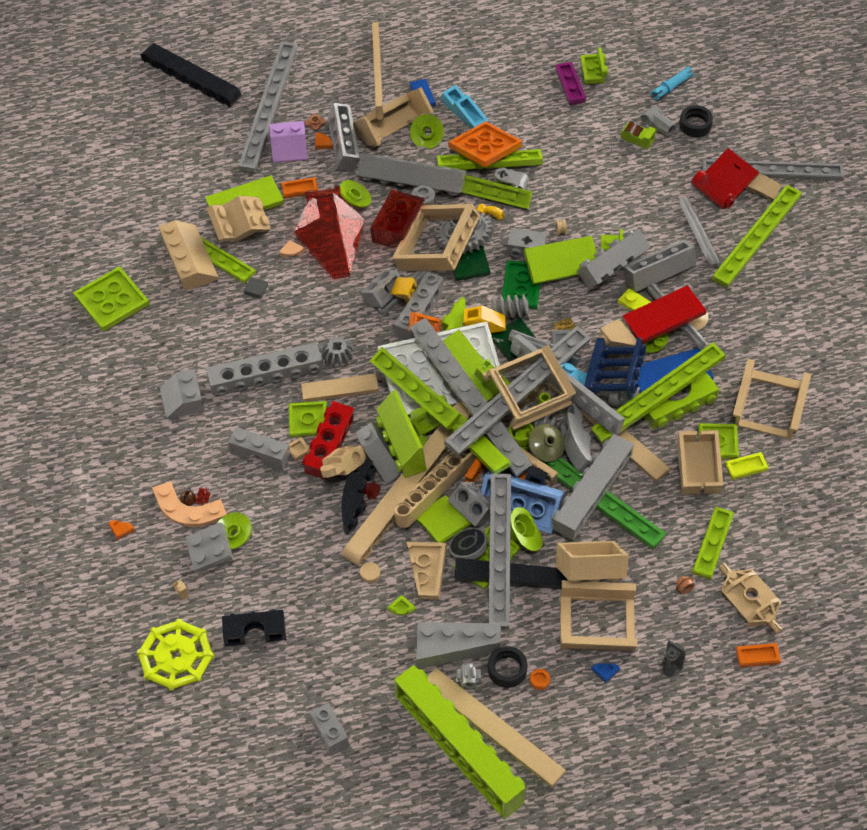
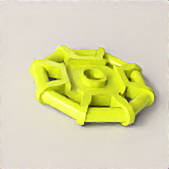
[137,619,215,691]

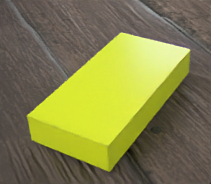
[724,452,769,480]

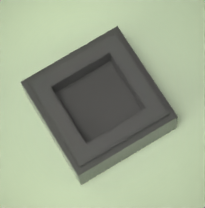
[244,277,268,299]

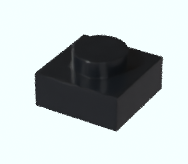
[525,466,548,485]

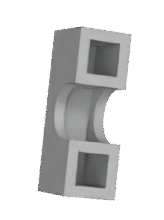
[228,427,291,471]

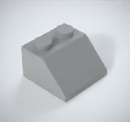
[160,369,204,419]

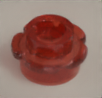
[365,481,381,499]
[196,487,210,506]

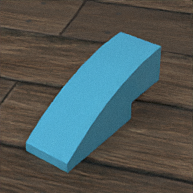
[440,85,488,128]

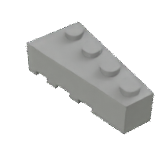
[577,229,651,289]
[416,622,501,670]

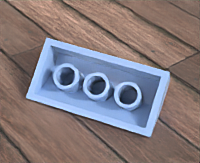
[479,470,565,534]

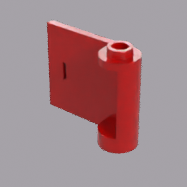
[691,148,760,209]

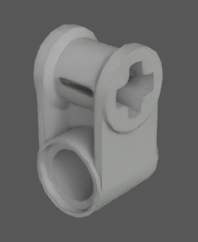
[494,168,529,189]

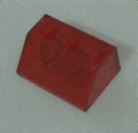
[370,190,425,247]

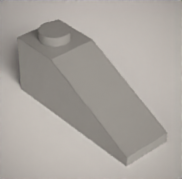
[356,422,402,485]

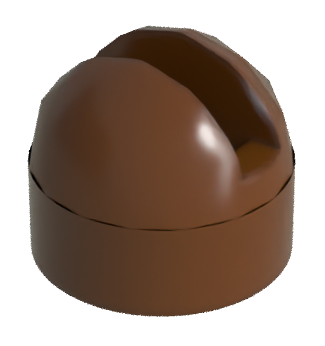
[180,490,196,506]

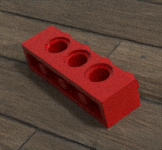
[302,401,354,480]

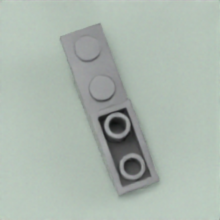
[559,402,592,473]

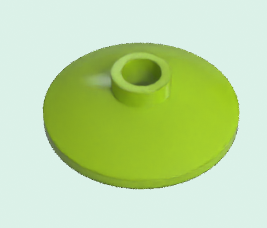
[410,114,444,149]
[339,180,371,208]
[217,512,252,550]

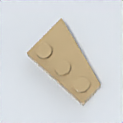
[407,542,447,600]

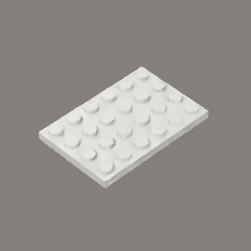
[377,322,503,416]

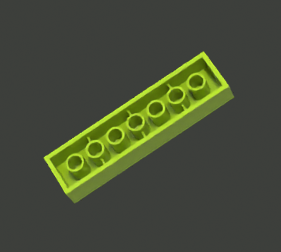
[394,665,525,820]

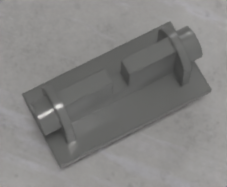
[662,640,687,676]

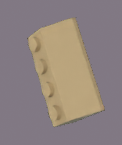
[158,220,219,291]

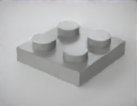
[186,522,233,573]

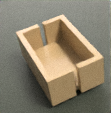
[677,430,723,495]
[555,541,629,583]

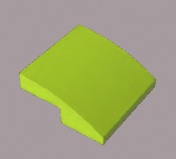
[415,495,471,543]

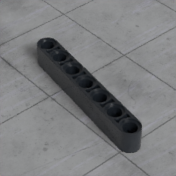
[140,43,241,107]

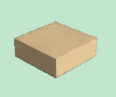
[289,437,311,462]

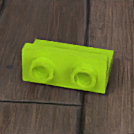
[580,47,608,84]

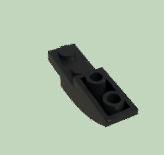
[341,459,375,535]

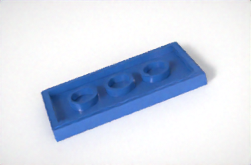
[629,348,714,393]

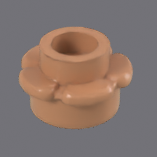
[676,576,695,595]

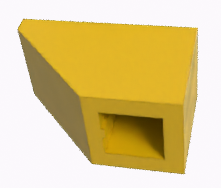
[463,306,506,333]

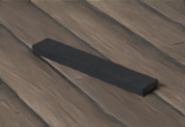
[454,558,569,589]

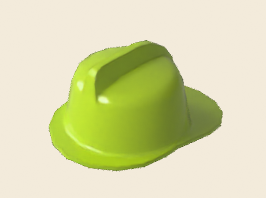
[510,507,543,551]

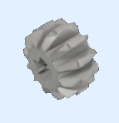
[322,335,353,367]

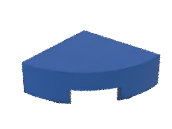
[591,663,620,683]

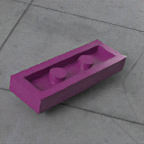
[555,61,586,105]

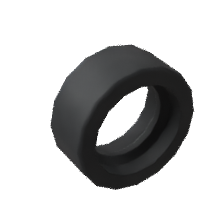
[679,105,713,137]
[488,646,528,688]

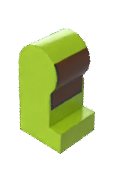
[620,122,656,150]

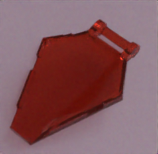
[294,185,365,280]

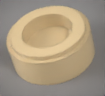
[360,562,380,583]

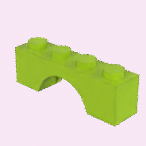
[643,373,719,429]

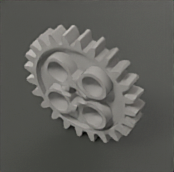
[435,211,494,254]

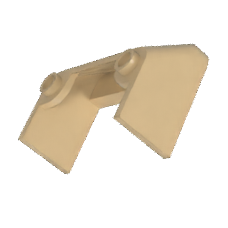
[353,87,434,148]

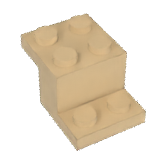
[207,196,271,241]

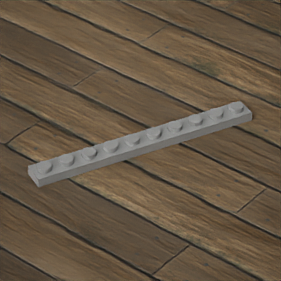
[238,42,298,173]
[410,318,533,478]
[444,326,591,457]

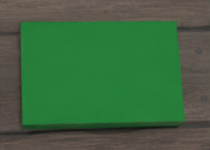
[502,260,541,310]

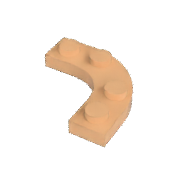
[152,481,227,527]

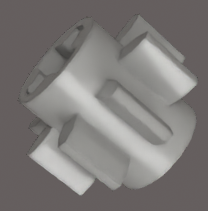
[455,663,481,689]

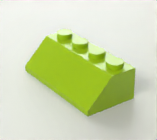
[375,390,427,478]

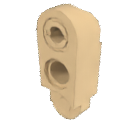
[320,445,367,478]

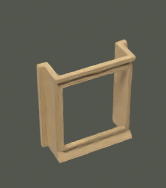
[482,344,576,431]
[733,359,811,439]
[560,580,637,652]

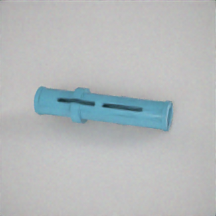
[651,67,694,100]

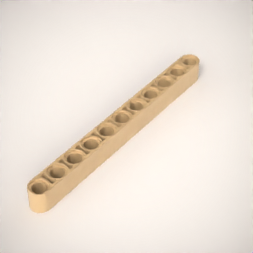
[342,402,472,567]

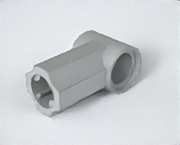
[641,105,676,136]

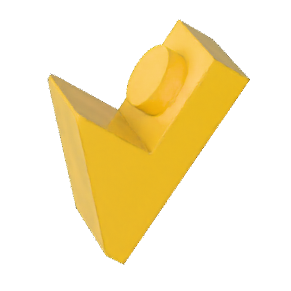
[391,277,418,304]

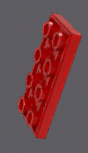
[622,285,707,344]

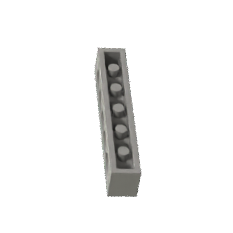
[206,342,323,396]

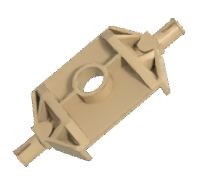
[719,563,783,635]

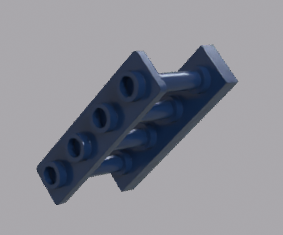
[584,338,646,400]

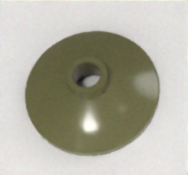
[528,424,565,462]

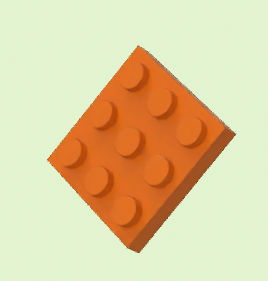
[448,121,522,167]

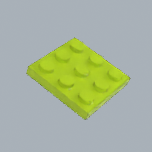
[73,266,150,332]

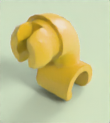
[476,204,504,220]

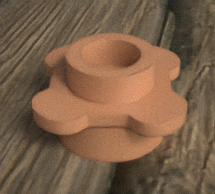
[305,114,326,130]

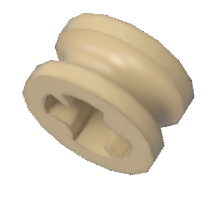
[555,219,567,236]

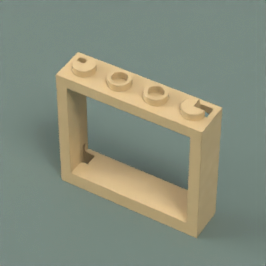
[392,204,480,271]

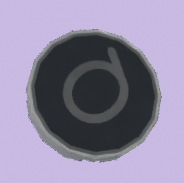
[449,528,489,560]

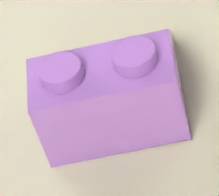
[269,121,308,163]

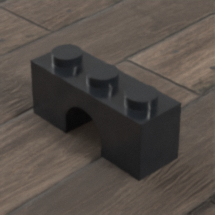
[222,609,287,647]

